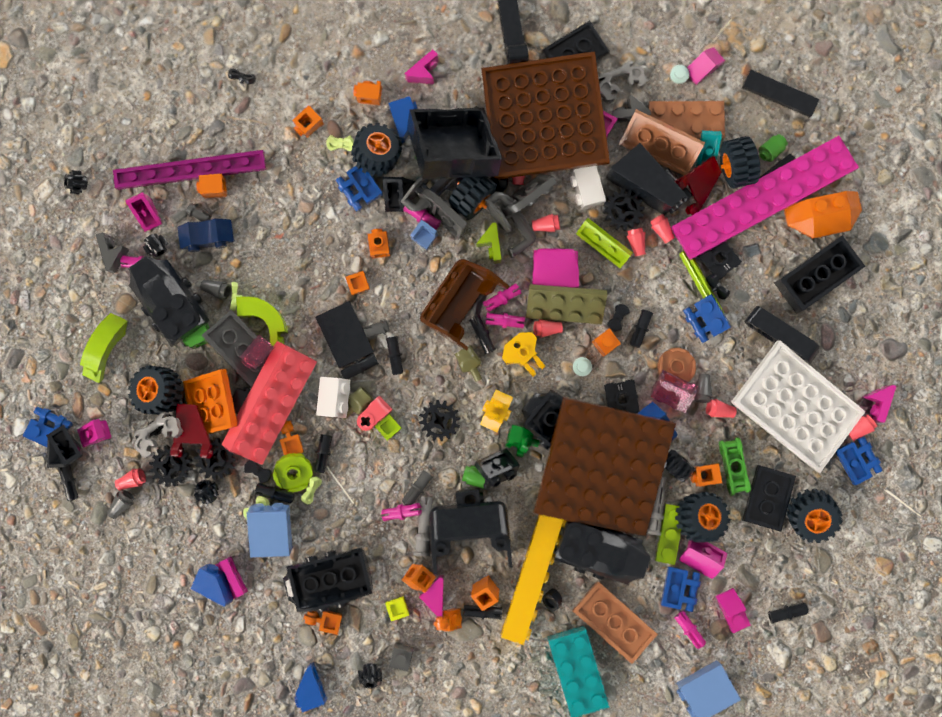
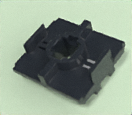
[698,242,742,280]
[604,379,640,414]

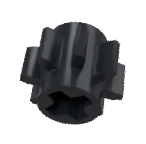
[64,170,88,194]
[143,233,169,257]
[194,480,219,504]
[358,663,382,689]

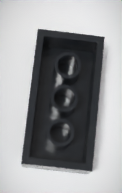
[774,235,866,313]

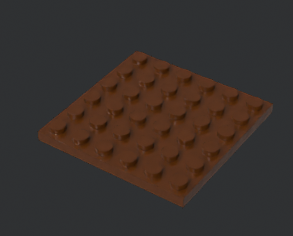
[481,52,610,180]
[534,397,676,536]

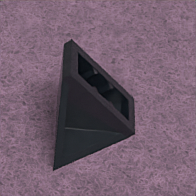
[383,177,416,212]
[46,425,83,468]

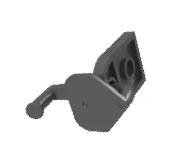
[485,174,557,258]
[401,177,468,240]

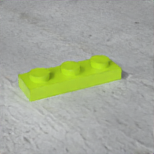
[576,218,633,268]
[655,503,681,565]

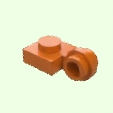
[280,419,304,455]
[434,608,462,632]
[304,611,343,635]

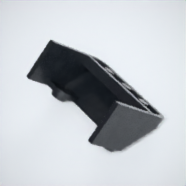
[429,501,513,575]

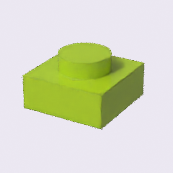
[375,414,402,441]

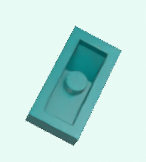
[696,130,722,167]

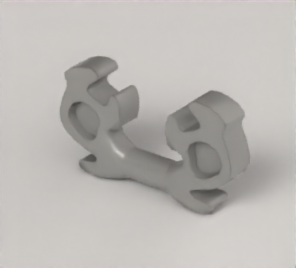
[599,61,647,102]
[134,412,183,458]

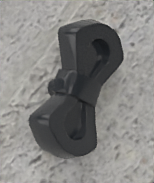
[228,68,256,84]
[706,274,730,300]
[607,304,630,331]
[244,460,271,484]

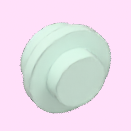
[670,65,689,84]
[573,357,592,376]

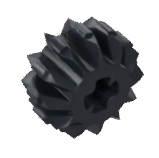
[664,450,695,482]

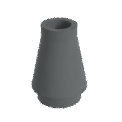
[200,279,231,300]
[693,374,713,403]
[107,490,134,519]

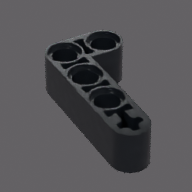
[497,0,528,64]
[744,306,820,365]

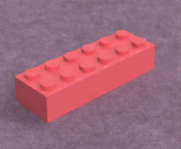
[222,341,317,465]

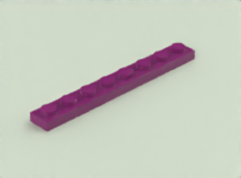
[113,150,266,190]

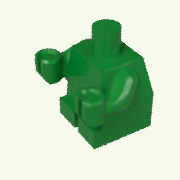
[505,424,539,458]

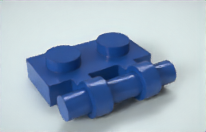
[336,166,383,212]
[683,294,732,343]
[23,407,73,447]
[835,436,883,485]
[660,566,701,612]

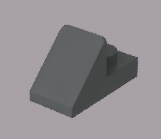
[611,95,651,123]
[96,232,129,274]

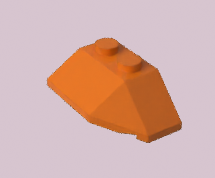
[784,191,862,239]

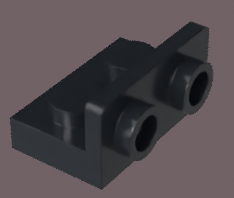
[474,448,520,490]

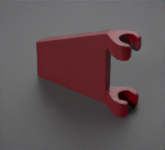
[675,156,722,215]
[170,404,213,459]

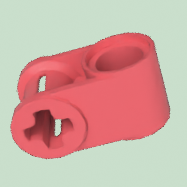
[357,396,393,431]

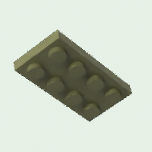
[526,284,607,324]

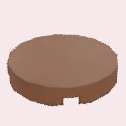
[657,348,696,386]

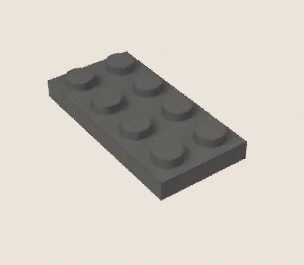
[201,310,271,388]

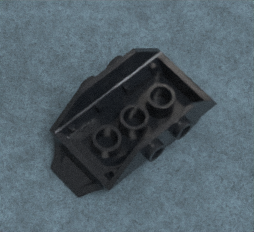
[129,256,210,347]
[521,389,564,450]
[554,520,651,585]
[283,547,373,613]

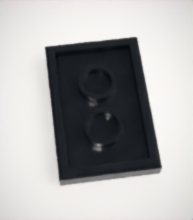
[542,21,610,61]
[315,301,374,369]
[742,465,796,532]

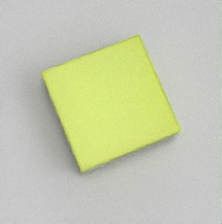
[385,596,410,622]

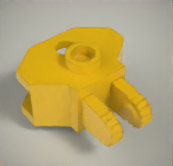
[502,332,545,377]
[480,390,513,432]

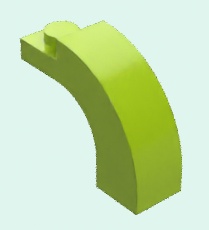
[236,296,288,351]
[80,313,128,383]

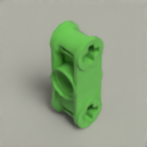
[719,437,751,496]

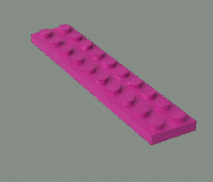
[671,136,859,260]

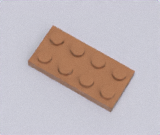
[648,101,725,140]
[619,109,705,176]
[572,581,658,664]

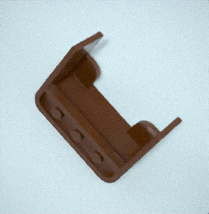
[420,259,510,350]

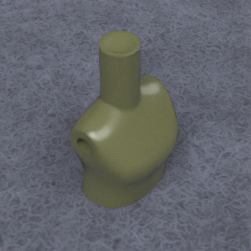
[454,345,482,382]
[343,386,374,420]

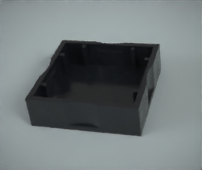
[407,108,502,179]

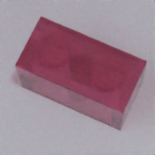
[240,335,274,369]
[650,370,698,413]

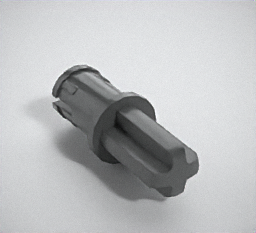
[402,470,433,505]

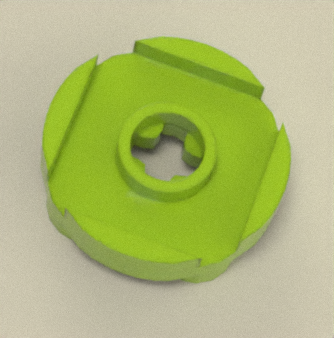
[273,453,313,492]

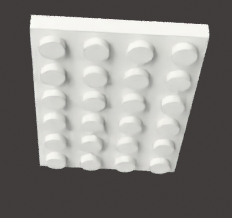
[731,341,865,473]

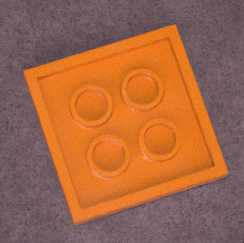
[183,369,237,434]

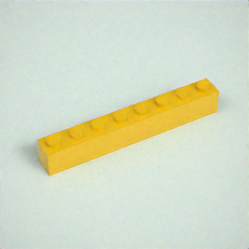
[501,515,566,645]

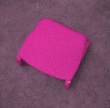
[532,248,579,288]

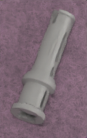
[647,477,667,536]
[413,497,433,557]

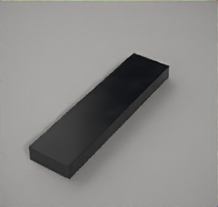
[742,69,819,118]

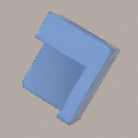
[410,220,438,250]

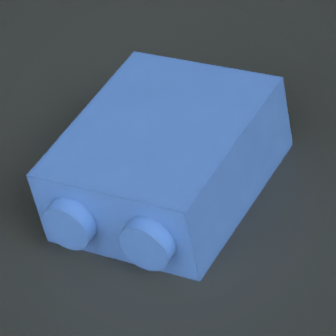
[247,503,293,557]
[676,660,741,717]

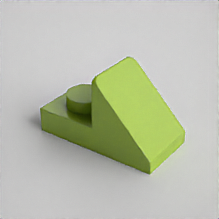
[476,222,502,264]

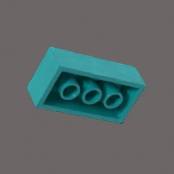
[547,625,609,717]

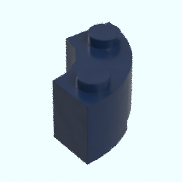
[177,218,234,252]

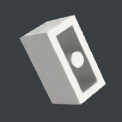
[570,166,606,210]
[316,377,350,418]

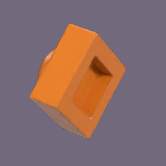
[345,271,370,296]

